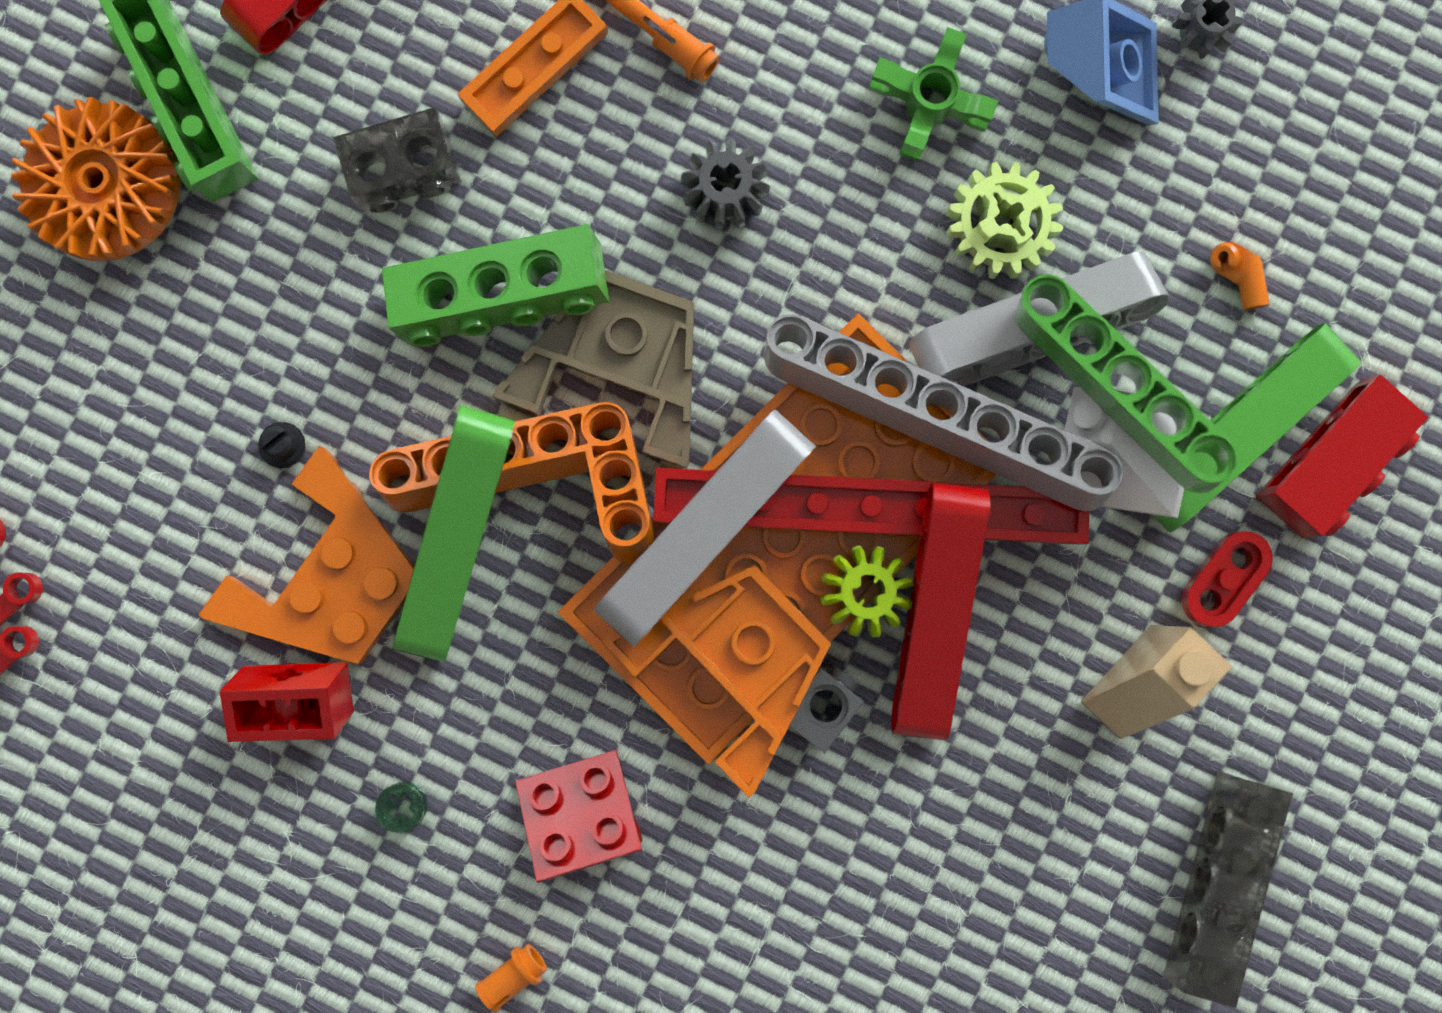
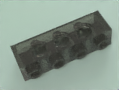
[1163,770,1293,1008]

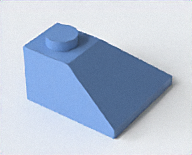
[1044,0,1159,126]

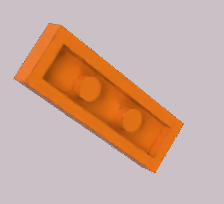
[457,0,608,137]

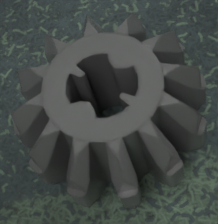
[681,138,770,231]

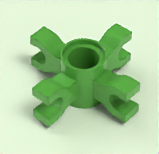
[869,27,998,162]

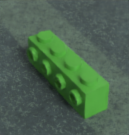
[99,0,259,202]

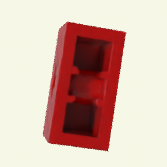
[219,662,354,742]

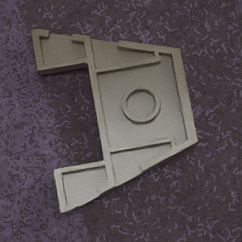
[492,270,694,469]

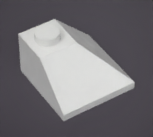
[1064,387,1184,518]

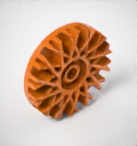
[11,97,181,261]

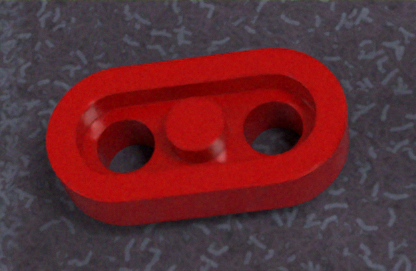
[1181,531,1273,627]

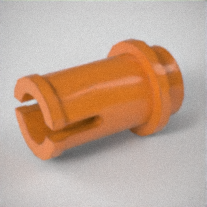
[475,944,547,1013]

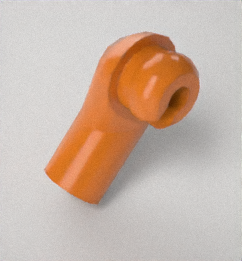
[1210,242,1270,311]

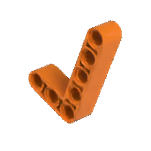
[369,402,655,563]

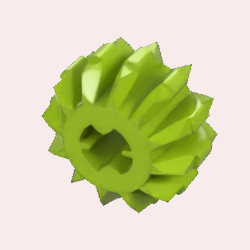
[820,545,913,637]

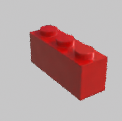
[1255,374,1429,538]

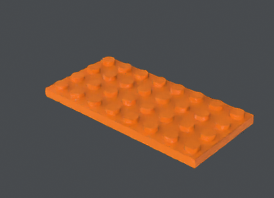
[558,313,997,765]

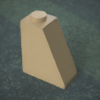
[1080,625,1233,739]

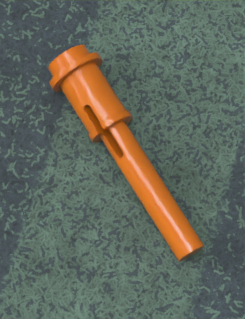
[606,0,720,83]

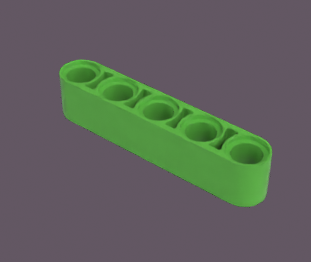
[1016,274,1239,494]
[1152,322,1361,533]
[392,405,515,662]

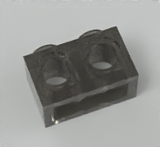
[333,107,462,213]

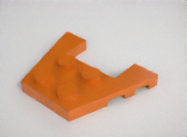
[198,445,415,664]
[602,565,831,798]

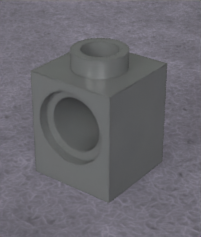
[790,665,864,753]

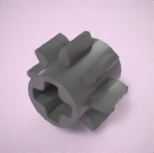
[1171,0,1244,59]

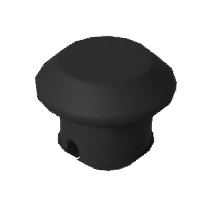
[258,422,306,469]

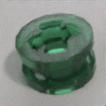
[375,781,428,833]

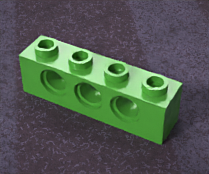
[382,224,610,347]

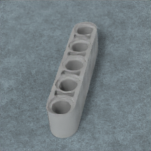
[909,252,1170,387]
[593,409,816,647]

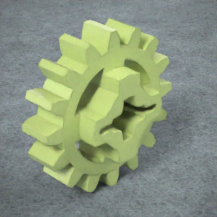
[946,162,1063,279]

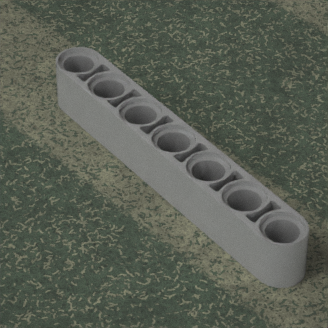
[764,314,1124,512]

